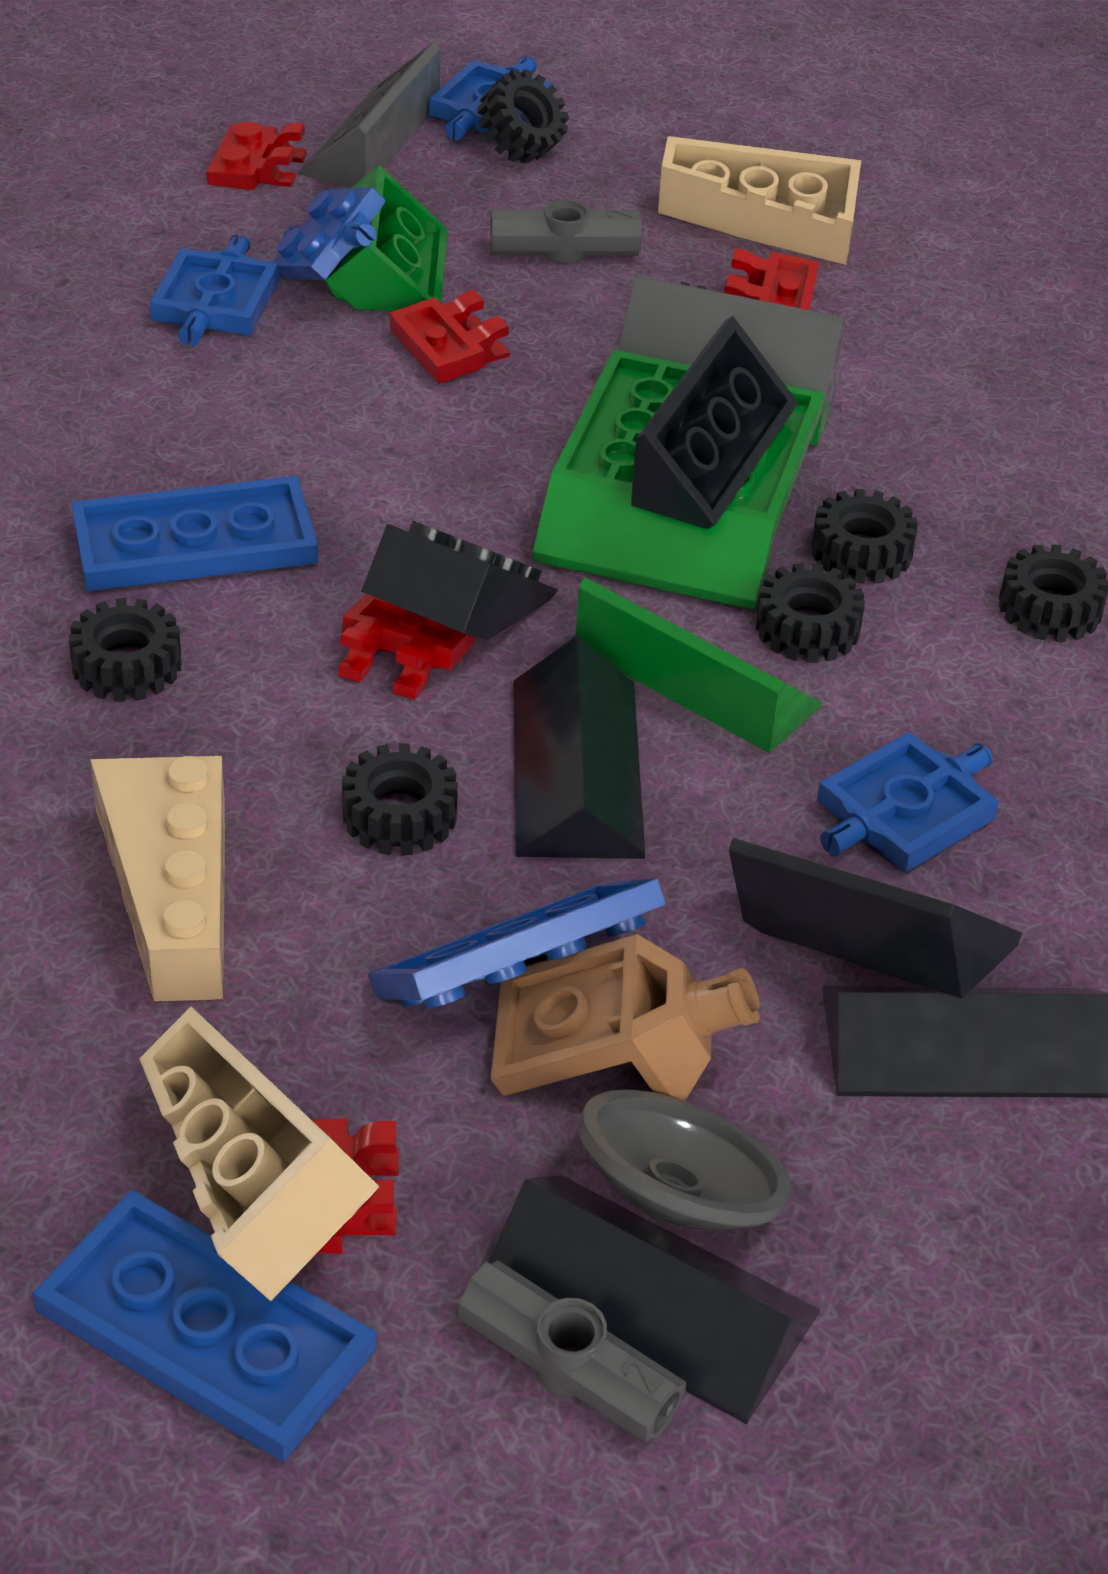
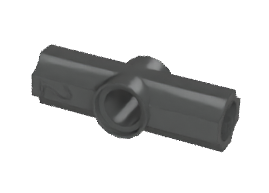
[490,199,642,263]
[457,1260,686,1443]

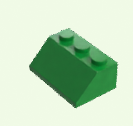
[324,164,448,311]

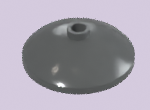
[578,1090,791,1230]

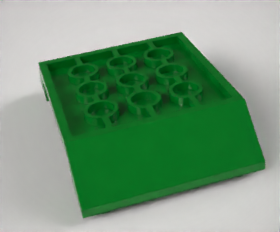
[532,349,830,610]

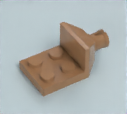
[491,934,760,1101]

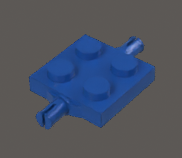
[429,55,554,141]
[273,187,386,280]
[149,234,279,347]
[817,731,999,873]

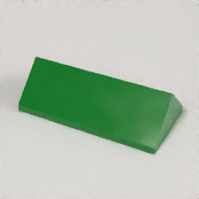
[575,577,823,753]

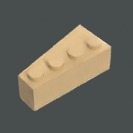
[658,136,861,265]
[90,756,225,1002]
[139,1007,379,1301]

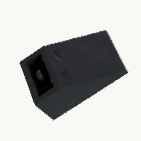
[361,520,558,640]

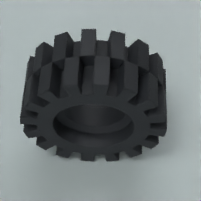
[477,69,569,163]
[811,489,918,584]
[999,544,1108,642]
[755,563,865,663]
[69,598,182,702]
[342,743,458,856]

